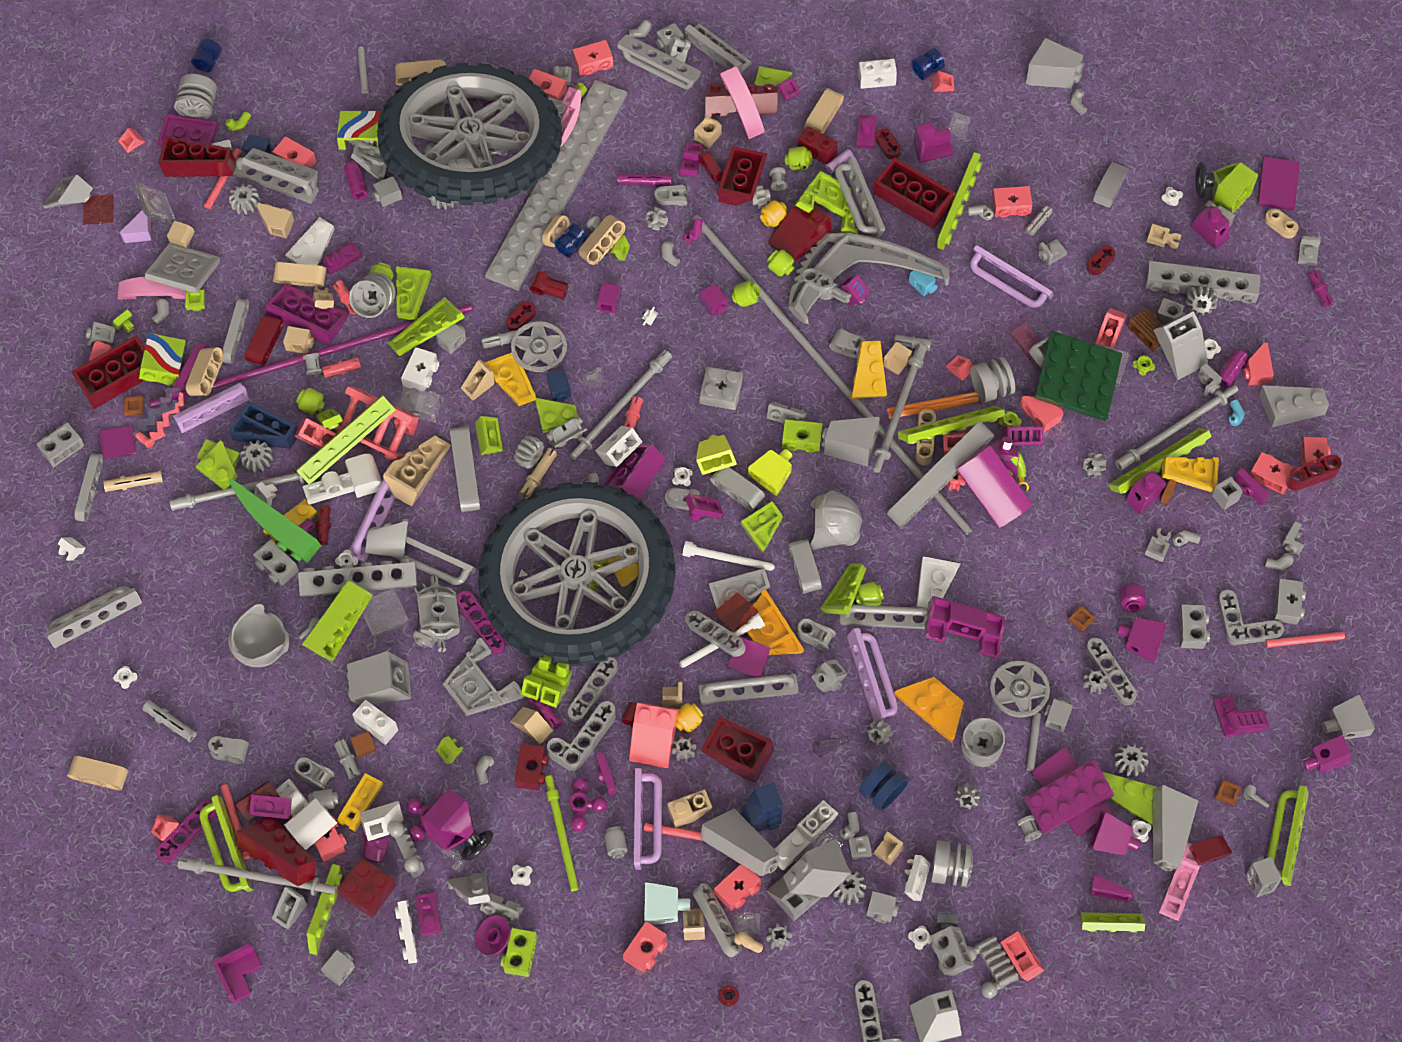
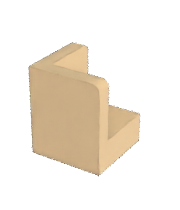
[883,342,912,375]
[662,682,683,708]
[874,832,903,865]

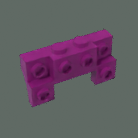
[925,596,1005,658]

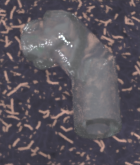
[442,848,466,873]

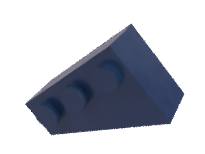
[228,401,298,449]
[739,782,783,832]

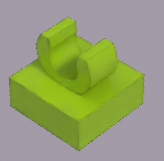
[610,235,630,261]
[185,290,205,312]
[113,309,134,333]
[436,736,463,765]

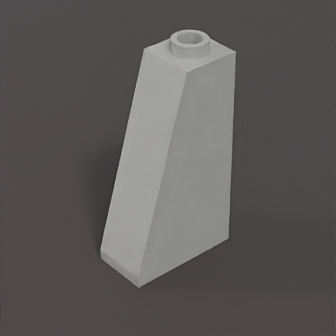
[1153,785,1198,871]
[700,808,780,876]

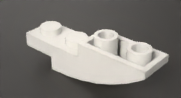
[775,800,838,871]

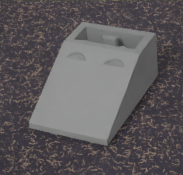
[1154,311,1208,380]

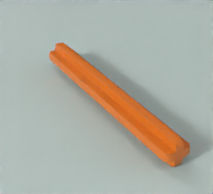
[887,392,979,419]

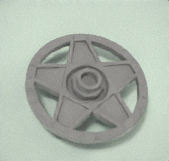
[511,321,567,372]
[990,661,1050,717]

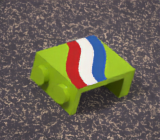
[337,111,382,150]
[139,333,186,385]

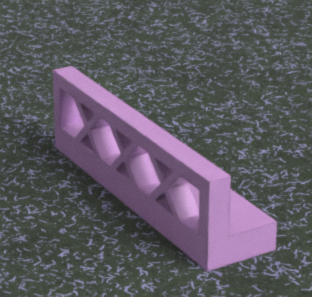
[173,383,250,433]

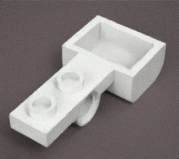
[303,454,382,505]
[276,779,337,850]

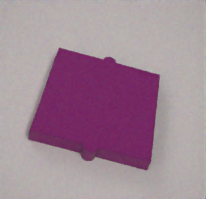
[99,426,136,459]
[728,636,771,678]

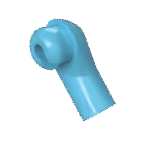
[1228,400,1245,426]

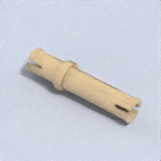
[519,448,558,499]
[103,470,163,492]

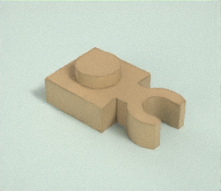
[1147,224,1182,249]
[313,287,334,309]

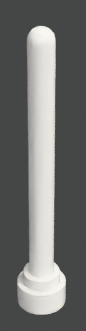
[683,541,775,571]
[679,612,765,668]

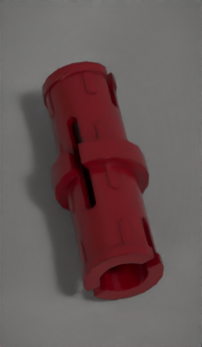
[315,505,331,545]

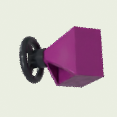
[422,789,493,861]

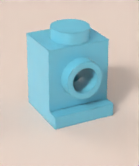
[909,271,938,296]

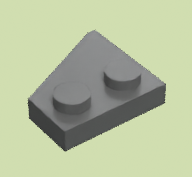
[351,140,387,181]
[447,872,490,905]

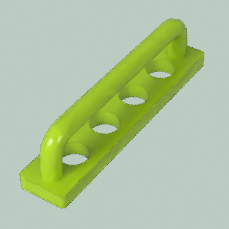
[1267,785,1309,886]
[199,795,254,892]

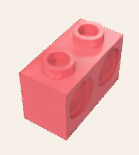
[1001,931,1045,981]

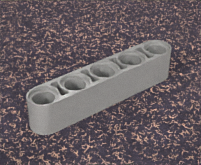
[450,426,481,513]

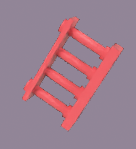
[333,386,419,461]

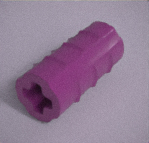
[344,162,368,200]
[1218,349,1249,388]

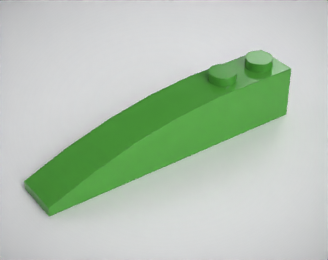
[229,478,322,563]

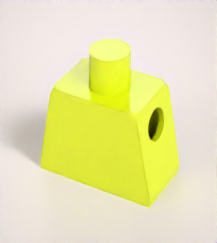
[696,435,737,475]
[748,449,793,496]

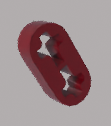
[876,128,901,160]
[698,151,723,183]
[1087,246,1116,276]
[506,301,536,331]

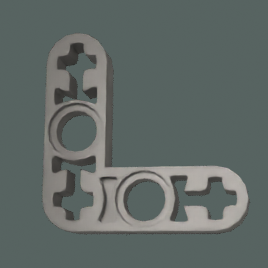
[1218,590,1284,645]

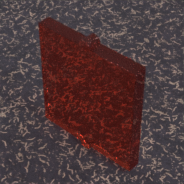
[83,194,114,225]
[713,592,758,633]

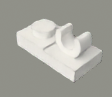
[905,855,931,901]

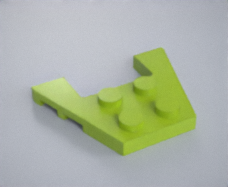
[795,171,858,234]

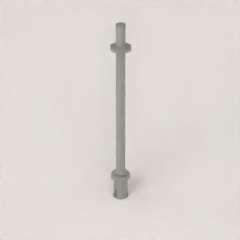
[873,344,927,473]
[570,349,672,460]
[1115,385,1238,471]
[170,467,304,511]
[178,856,337,896]

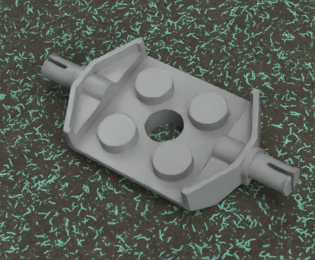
[416,576,460,652]

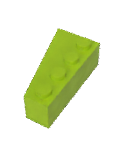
[302,580,373,662]

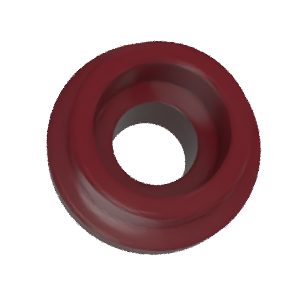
[718,985,739,1007]

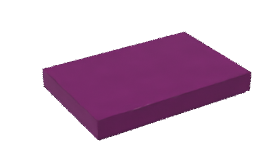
[157,114,219,146]
[1258,157,1300,211]

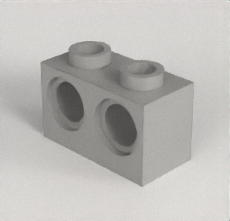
[37,422,84,467]
[253,540,299,586]
[1179,605,1210,649]
[1245,857,1282,898]
[930,926,974,976]

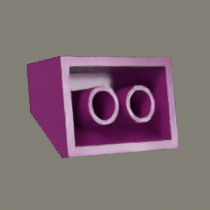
[602,444,666,499]

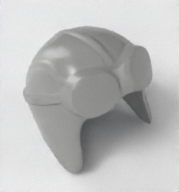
[810,491,862,550]
[228,604,289,667]

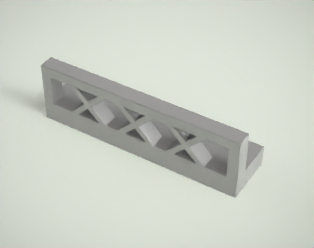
[685,23,751,74]
[243,148,318,189]

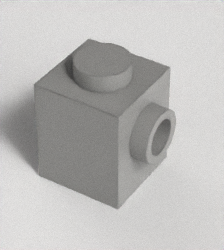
[656,23,684,54]
[373,176,402,207]
[1212,477,1243,510]
[1044,699,1073,733]
[867,891,899,923]

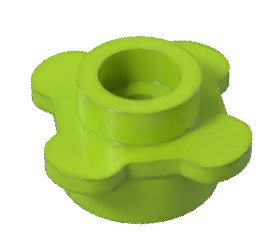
[1133,355,1155,376]
[999,411,1022,426]

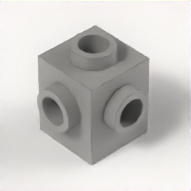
[811,659,847,692]

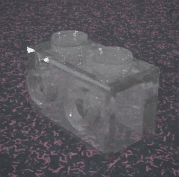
[398,388,442,423]

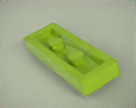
[315,408,342,429]
[1080,912,1145,932]

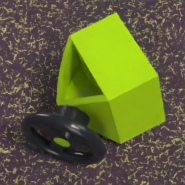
[1195,162,1258,213]

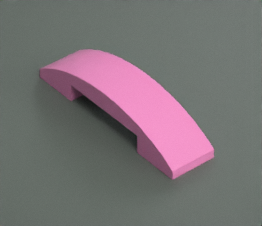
[720,66,765,139]
[561,87,581,146]
[117,277,186,299]
[1159,842,1201,921]

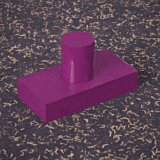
[856,114,877,149]
[685,493,724,522]

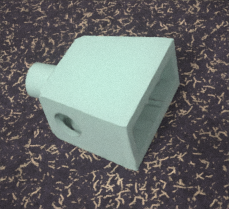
[644,883,690,925]

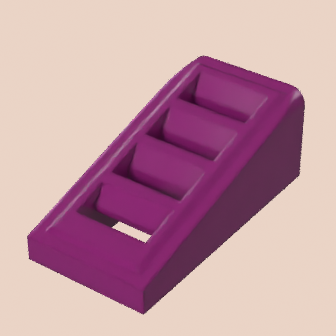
[1002,426,1043,446]
[1227,709,1269,733]
[1090,874,1134,903]

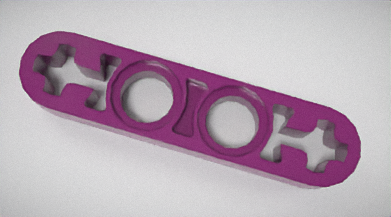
[170,342,210,402]
[457,591,506,655]
[156,799,217,863]

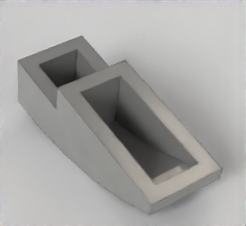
[1093,162,1129,208]

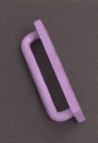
[970,245,1054,308]
[349,478,396,563]
[847,628,898,723]
[634,768,662,870]

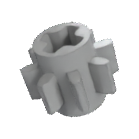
[751,185,771,209]
[645,207,668,231]
[1083,453,1107,476]
[1083,669,1108,694]
[867,719,893,745]
[672,736,696,762]
[955,783,981,809]
[766,923,792,951]

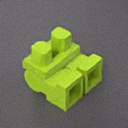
[521,655,572,708]

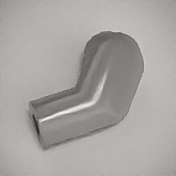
[629,20,652,38]
[1070,89,1087,115]
[967,205,994,220]
[151,299,169,325]
[1265,553,1294,571]
[840,812,860,840]

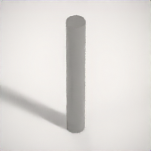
[357,47,368,94]
[1026,713,1041,771]

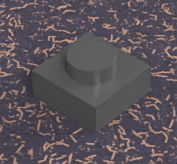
[936,914,958,930]

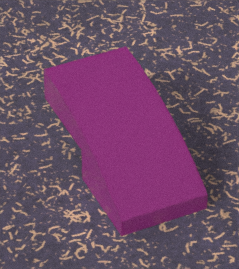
[679,142,704,177]

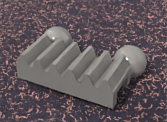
[388,821,425,878]
[967,935,1019,998]

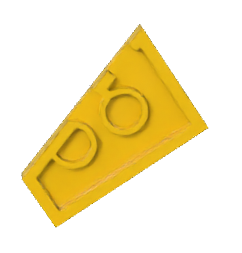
[850,341,887,399]
[485,352,536,406]
[1161,457,1219,493]

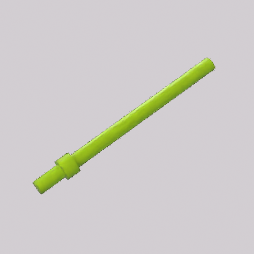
[545,775,579,891]

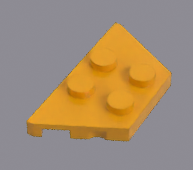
[741,589,804,655]
[894,677,964,743]

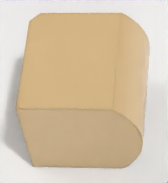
[167,221,195,248]

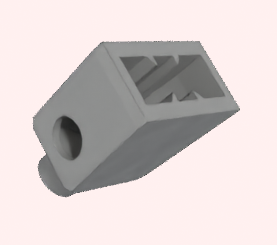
[1322,695,1375,739]

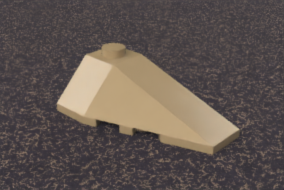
[383,436,451,507]

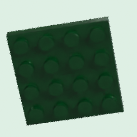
[1034,331,1123,421]

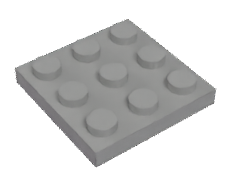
[145,243,220,293]

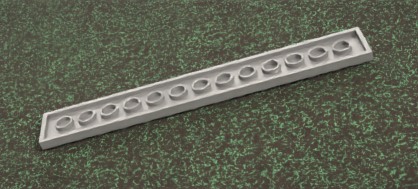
[485,80,627,291]

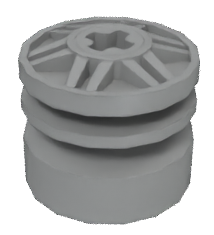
[174,74,217,120]
[349,272,396,318]
[970,356,1015,404]
[961,718,1005,767]
[931,840,973,887]

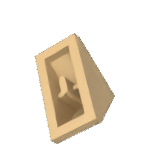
[461,360,495,400]
[510,707,553,745]
[683,908,705,940]

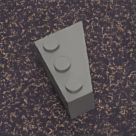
[1259,385,1329,428]

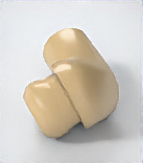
[734,931,763,953]

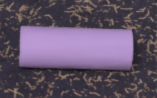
[825,149,854,174]

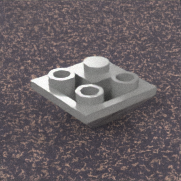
[767,877,822,921]
[909,990,961,1042]

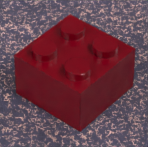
[337,857,397,918]

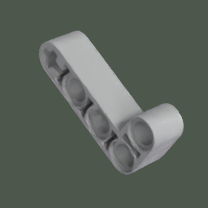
[547,701,616,771]
[854,980,903,1042]

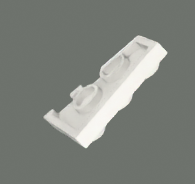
[285,217,334,265]
[916,557,961,608]
[395,900,418,964]

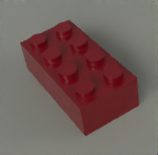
[873,157,955,229]
[71,335,145,409]

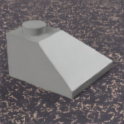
[42,174,93,209]

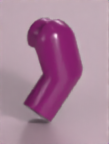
[684,219,703,243]

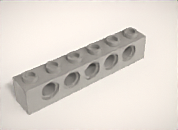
[1145,261,1260,304]
[298,559,418,597]

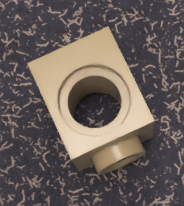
[694,117,722,149]
[283,326,314,354]

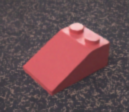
[629,702,679,768]

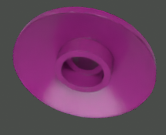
[475,915,511,956]

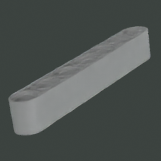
[887,421,994,528]

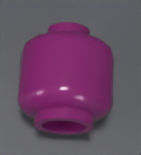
[1119,583,1146,613]

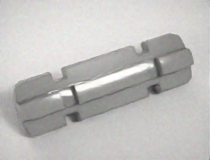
[1026,205,1052,236]

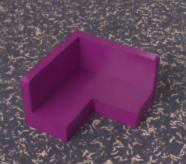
[914,122,954,163]
[212,943,262,1004]

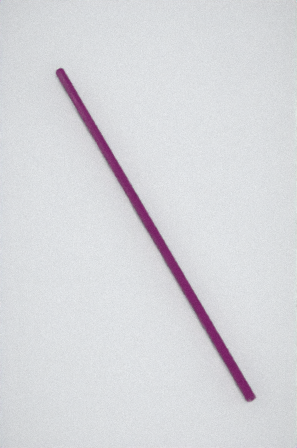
[149,304,473,408]

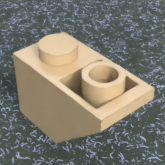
[257,203,294,238]
[667,789,712,828]

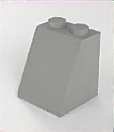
[1026,38,1084,88]
[822,417,880,467]
[347,651,411,705]
[783,840,851,898]

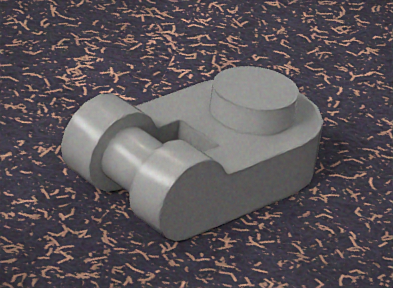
[667,36,691,70]
[654,185,688,206]
[665,488,700,511]

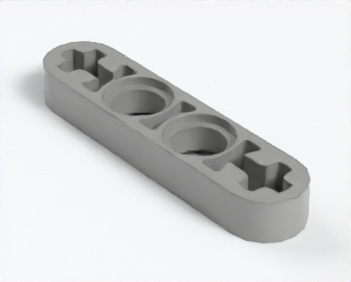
[222,299,249,364]
[75,453,103,522]
[685,611,746,657]
[1086,638,1137,705]
[568,657,618,723]
[693,883,742,957]

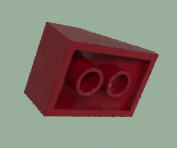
[768,204,832,262]
[701,717,774,783]

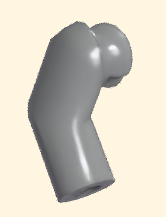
[661,241,680,267]
[1173,530,1201,546]
[475,755,494,785]

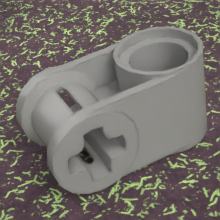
[829,329,865,359]
[797,619,836,652]
[208,736,249,764]
[295,757,335,790]

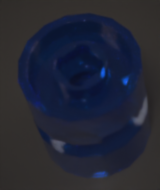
[191,39,222,73]
[911,48,945,80]
[554,223,588,258]

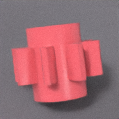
[946,473,965,491]

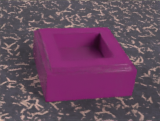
[777,77,801,101]

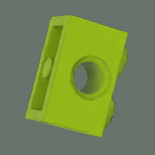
[782,420,823,453]

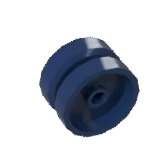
[859,759,910,811]

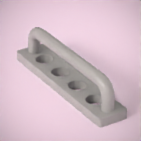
[617,35,701,89]
[234,157,319,204]
[835,157,885,239]
[391,536,477,585]
[46,586,142,648]
[840,605,928,629]
[699,674,798,705]

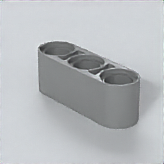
[710,467,765,511]
[788,539,822,594]

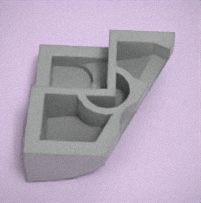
[365,519,408,558]

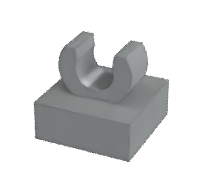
[553,66,572,85]
[848,835,872,860]

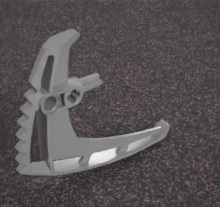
[789,233,950,324]

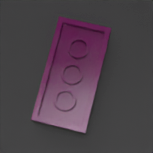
[1024,759,1115,834]

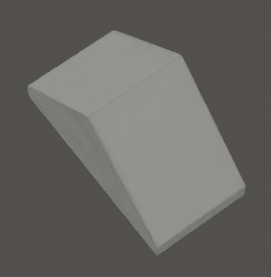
[272,886,307,930]

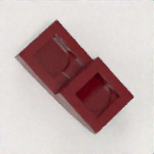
[1189,835,1233,866]

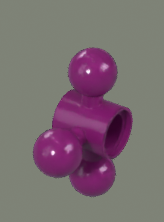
[570,777,607,832]
[406,794,443,841]

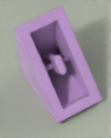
[120,208,151,243]

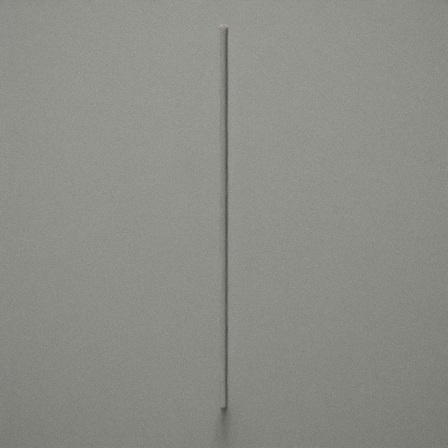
[692,215,972,535]

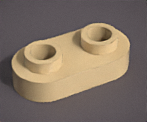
[1265,209,1299,238]
[542,215,570,247]

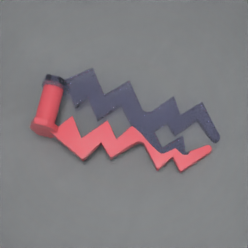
[132,388,184,448]

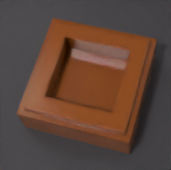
[124,396,144,416]
[1160,479,1177,505]
[1068,605,1096,633]
[350,731,376,758]
[1215,780,1242,807]

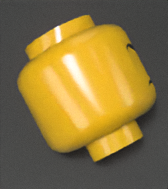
[760,200,787,227]
[676,703,703,733]

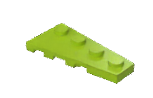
[388,297,465,356]
[307,864,344,955]

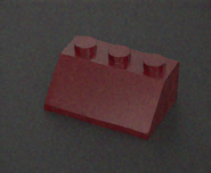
[718,146,767,206]

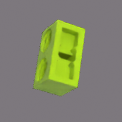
[501,928,537,977]

